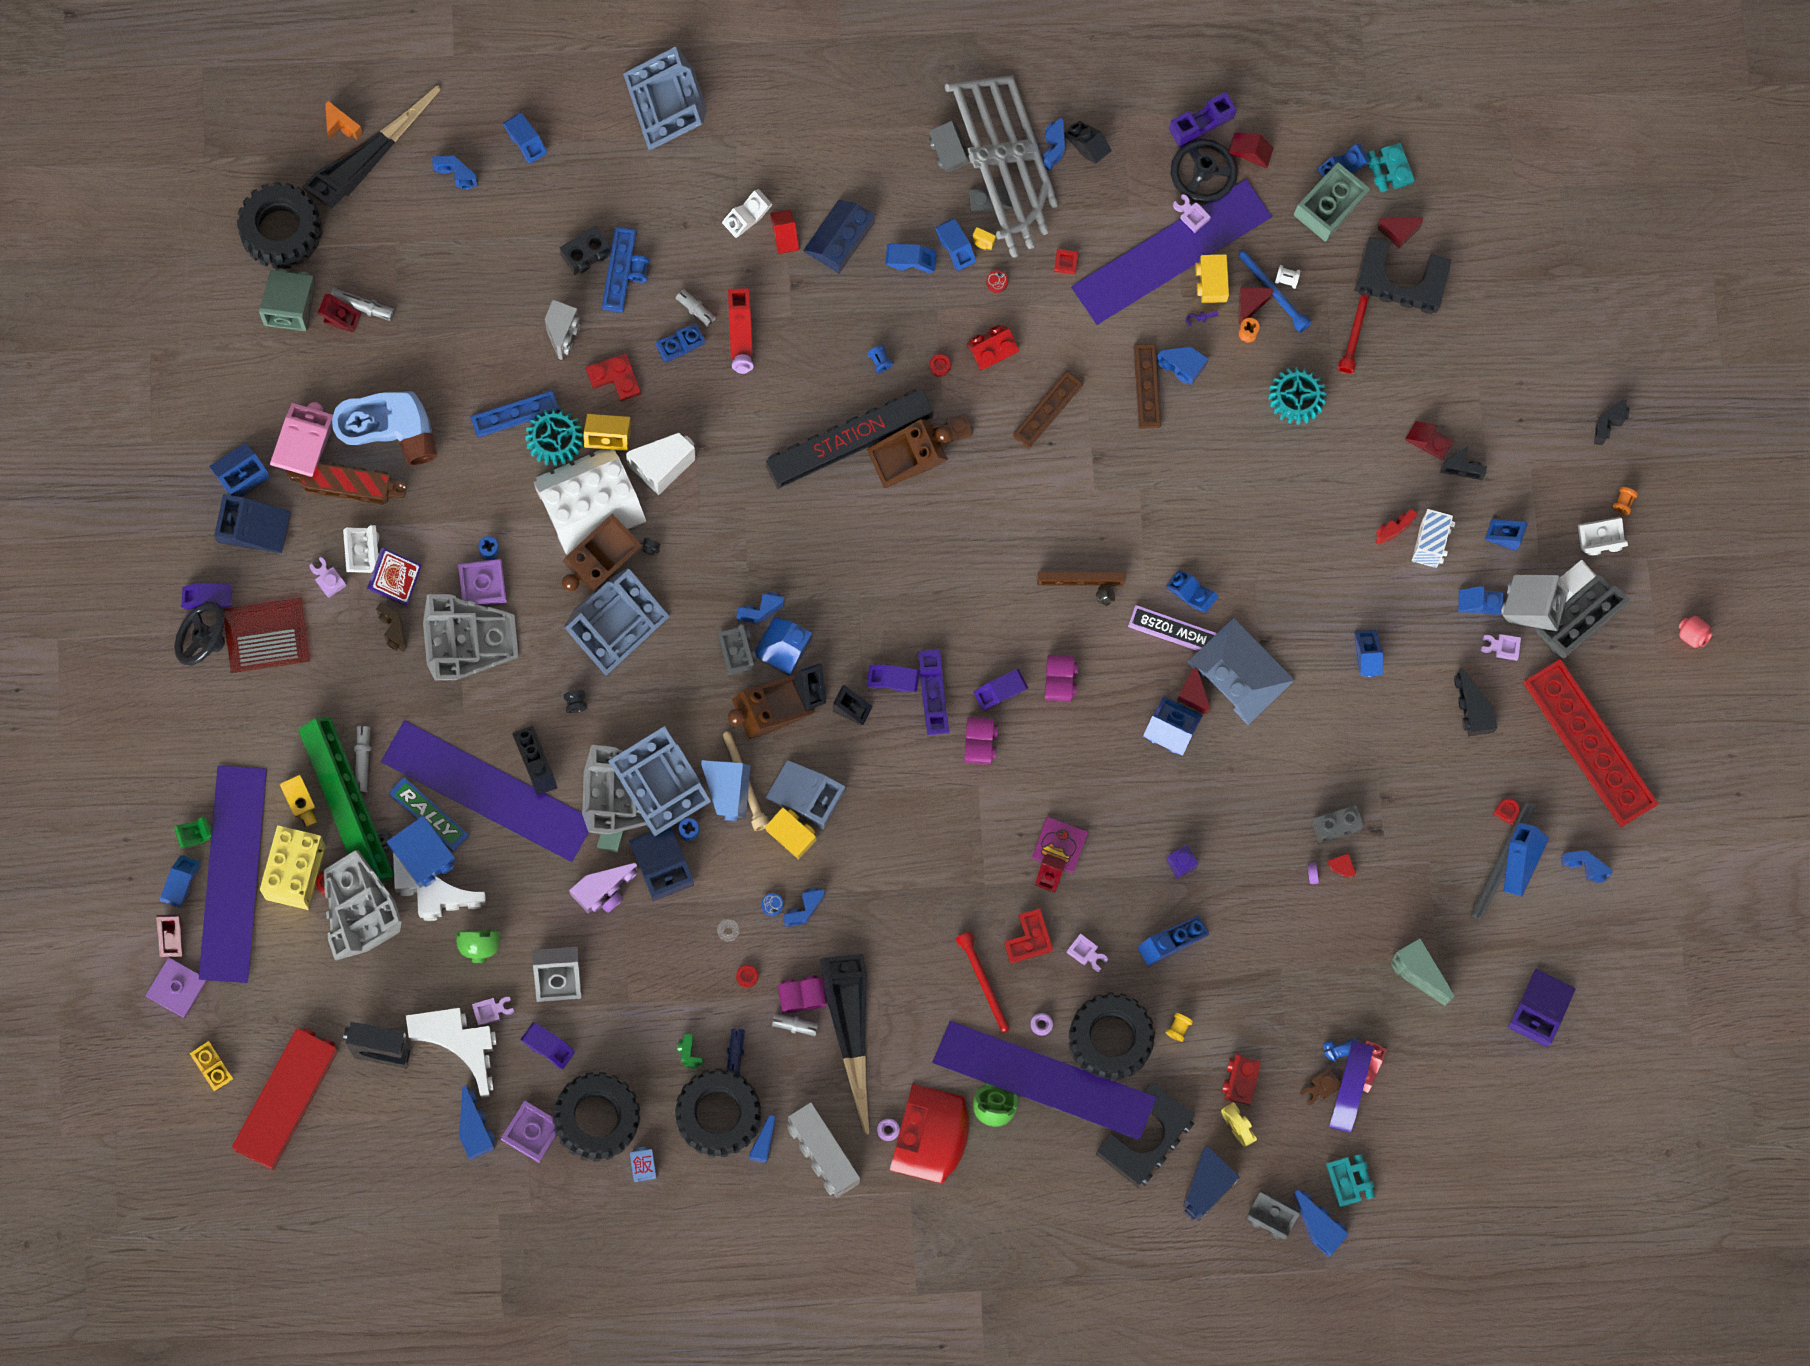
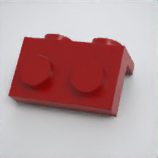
[966,325,1019,370]

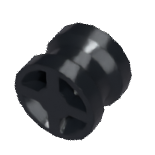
[563,690,588,713]

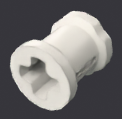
[1275,265,1301,289]

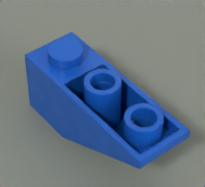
[1503,823,1549,896]
[1137,915,1209,966]
[459,1085,496,1160]
[1293,1190,1349,1257]

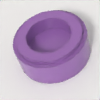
[1307,862,1319,885]
[602,892,623,913]

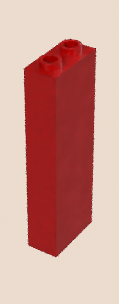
[231,1028,338,1171]

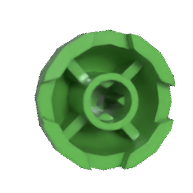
[456,930,501,963]
[973,1083,1019,1127]

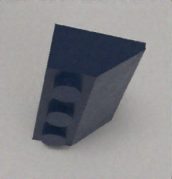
[803,200,875,274]

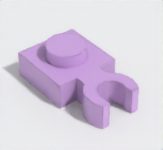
[1173,194,1211,233]
[310,557,346,598]
[1481,634,1521,661]
[1067,934,1108,972]
[472,997,514,1027]

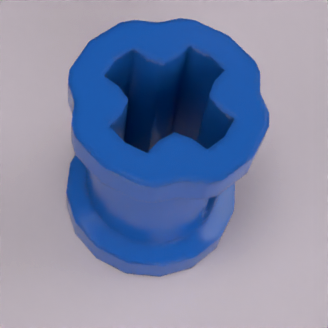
[628,255,650,283]
[867,345,894,373]
[478,536,499,560]
[679,818,699,842]

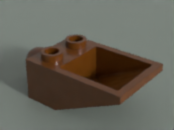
[867,419,952,488]
[562,514,642,593]
[728,674,814,739]

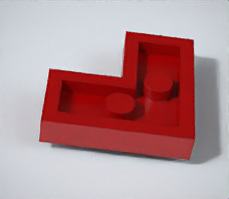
[586,354,641,402]
[1004,908,1053,964]

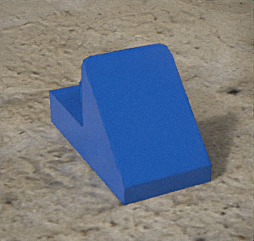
[1458,586,1503,615]

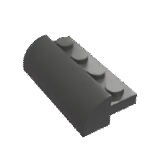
[1536,574,1630,658]

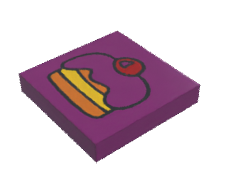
[1032,817,1088,874]

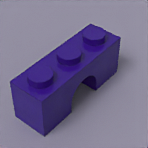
[1169,92,1237,147]

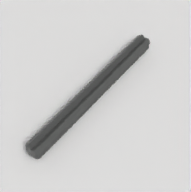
[1471,802,1536,921]

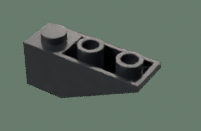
[1454,668,1497,737]
[512,726,558,796]

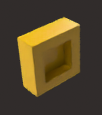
[972,227,996,250]

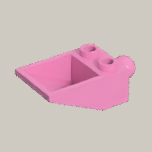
[270,402,333,477]

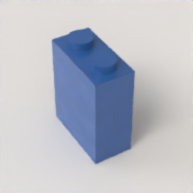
[387,816,456,888]

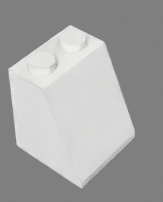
[626,433,695,495]

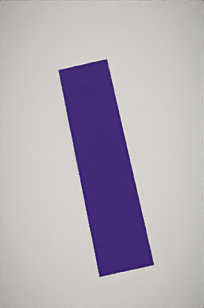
[1071,180,1272,325]
[381,720,589,862]
[199,766,266,983]
[932,1021,1157,1140]

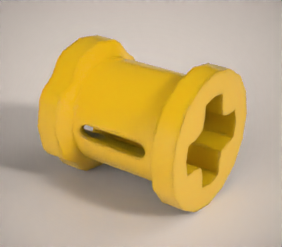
[1166,1013,1193,1042]

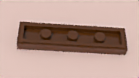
[1133,343,1161,429]
[1013,371,1084,449]
[1037,572,1125,586]

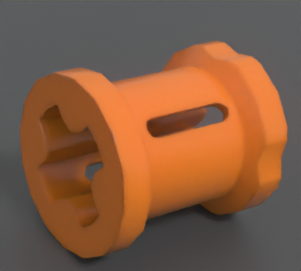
[1239,318,1260,343]
[1613,487,1638,515]

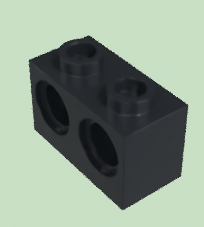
[560,226,611,275]

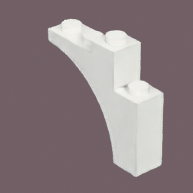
[393,836,486,921]
[406,1008,497,1098]

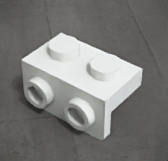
[1578,517,1628,555]
[343,525,379,573]

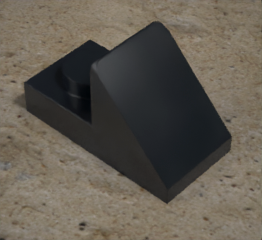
[1440,446,1487,480]

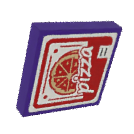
[367,548,422,606]

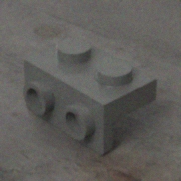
[717,624,757,676]
[1246,1190,1301,1240]

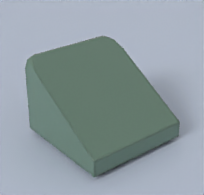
[597,831,624,853]

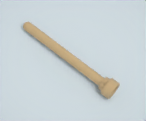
[723,731,770,831]

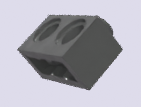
[1312,805,1363,844]

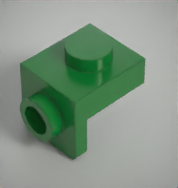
[174,816,212,849]
[678,1034,704,1069]

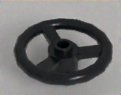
[1170,139,1238,203]
[174,601,225,666]

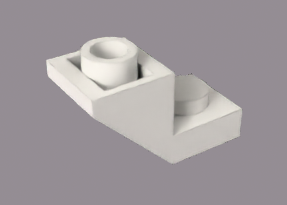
[722,189,773,238]
[1560,560,1597,602]

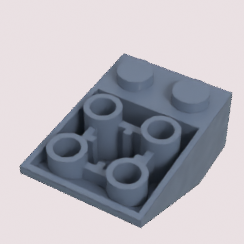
[766,760,845,830]

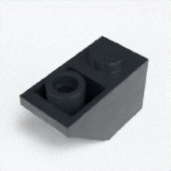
[1064,121,1112,164]

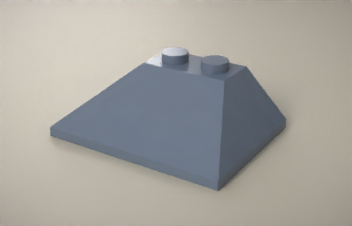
[623,46,707,151]
[564,568,670,676]
[1187,618,1295,725]
[608,726,711,836]

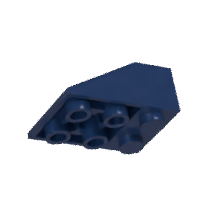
[214,494,291,554]
[629,827,694,902]

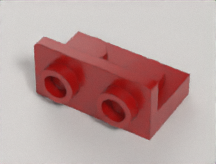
[1222,1053,1261,1106]

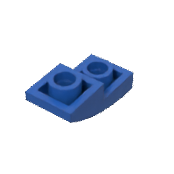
[655,324,706,363]

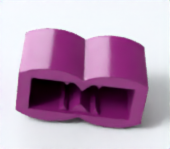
[1045,655,1078,702]
[964,717,998,765]
[778,975,826,1014]

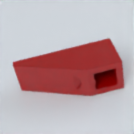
[728,288,753,359]

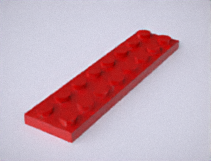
[1523,659,1658,828]

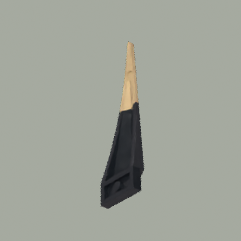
[302,85,441,209]
[820,954,869,1136]

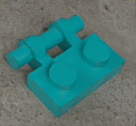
[1367,143,1415,193]
[1326,1154,1376,1208]

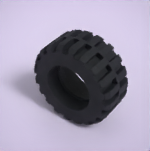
[237,182,322,269]
[1068,992,1155,1081]
[675,1069,761,1158]
[553,1072,640,1162]

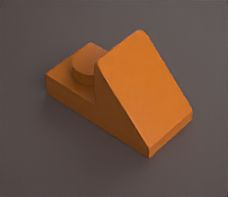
[325,101,363,140]

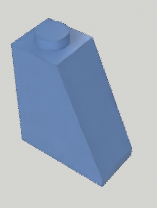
[701,760,751,822]

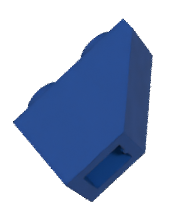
[1157,347,1208,385]

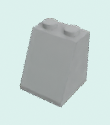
[1502,575,1569,631]

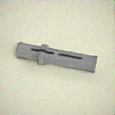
[331,288,395,322]
[354,726,372,794]

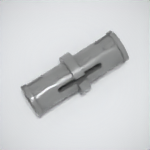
[676,288,716,327]
[771,1013,818,1037]

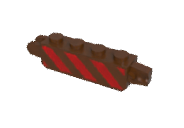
[285,461,407,505]

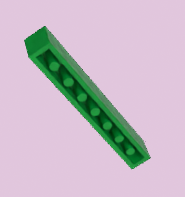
[298,716,394,884]

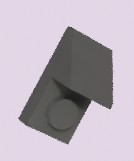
[968,183,1013,213]

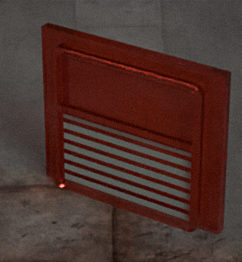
[223,598,310,673]

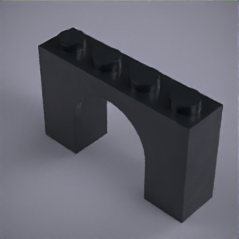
[1354,237,1452,314]
[343,1022,412,1069]
[1096,1082,1195,1188]

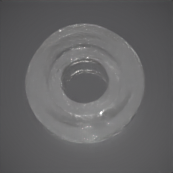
[717,919,739,942]

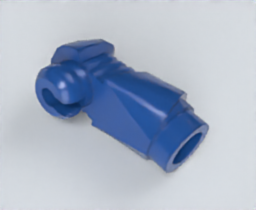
[1323,1037,1358,1062]

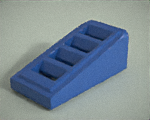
[749,1115,776,1163]

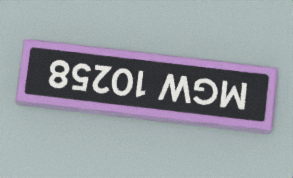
[1128,605,1217,651]

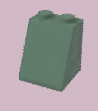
[259,269,315,331]

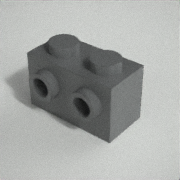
[929,121,971,173]

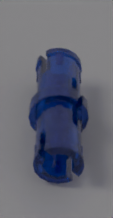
[727,1028,745,1075]

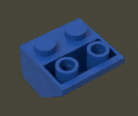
[209,443,270,497]

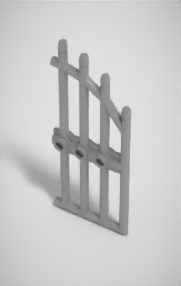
[945,75,1058,258]

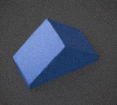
[1485,519,1528,551]

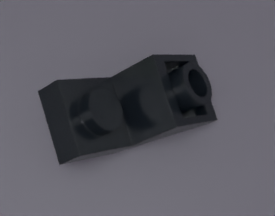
[1594,399,1629,445]

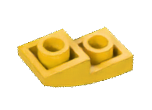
[189,1041,233,1091]

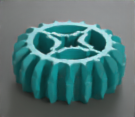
[1268,367,1327,425]
[525,408,584,467]

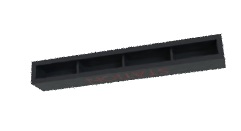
[766,389,934,489]

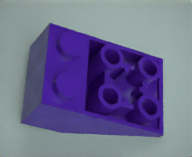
[1507,969,1576,1047]

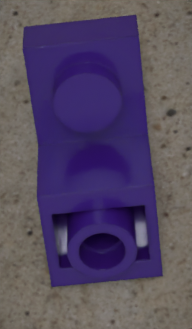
[181,583,232,610]
[867,665,920,692]
[973,669,1028,711]
[520,1022,575,1070]

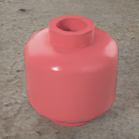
[1679,616,1712,648]

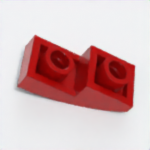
[1376,509,1418,544]

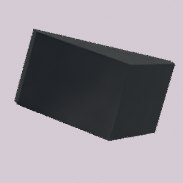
[792,663,826,710]
[832,685,873,725]

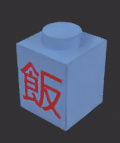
[630,1146,657,1182]

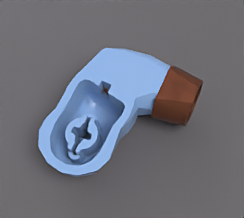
[332,391,437,466]

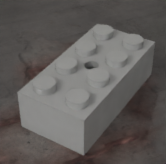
[787,1102,860,1198]

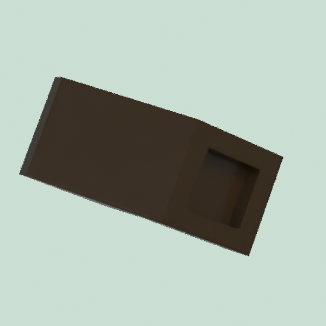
[376,602,406,652]

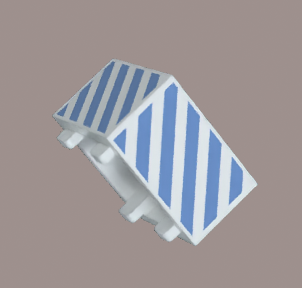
[1412,509,1455,568]

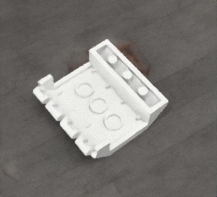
[533,449,646,556]

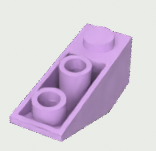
[569,863,638,914]

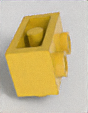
[1196,255,1229,303]
[584,414,631,451]
[765,808,816,860]

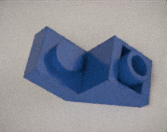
[503,112,547,164]
[1043,118,1065,171]
[1317,144,1371,178]
[432,156,477,189]
[935,218,977,271]
[885,244,936,273]
[1166,570,1219,613]
[737,592,784,624]
[1561,851,1612,883]
[160,855,201,908]
[783,887,825,927]

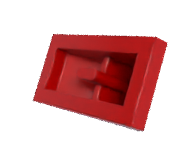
[770,209,799,254]

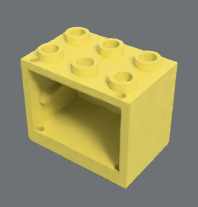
[260,825,326,910]

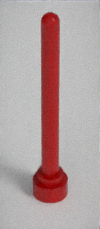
[1337,295,1369,374]
[955,931,1009,1033]

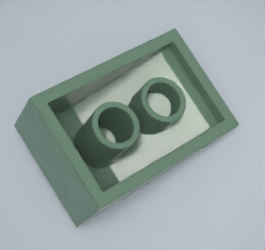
[1294,162,1370,242]
[1391,939,1455,1006]

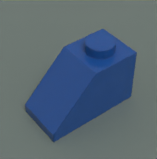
[1355,630,1383,677]

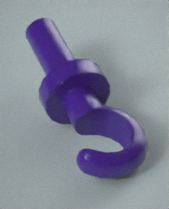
[1186,310,1219,325]

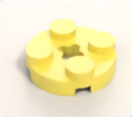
[1221,1102,1257,1147]

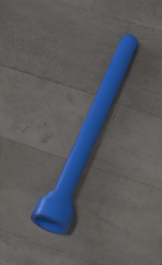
[1239,250,1312,333]

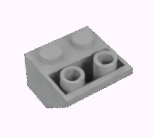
[545,300,581,360]

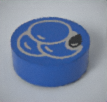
[761,893,783,916]

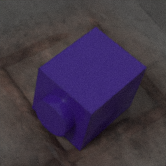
[1166,845,1198,879]

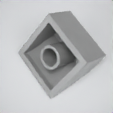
[533,947,581,1002]

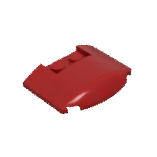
[890,1084,969,1184]

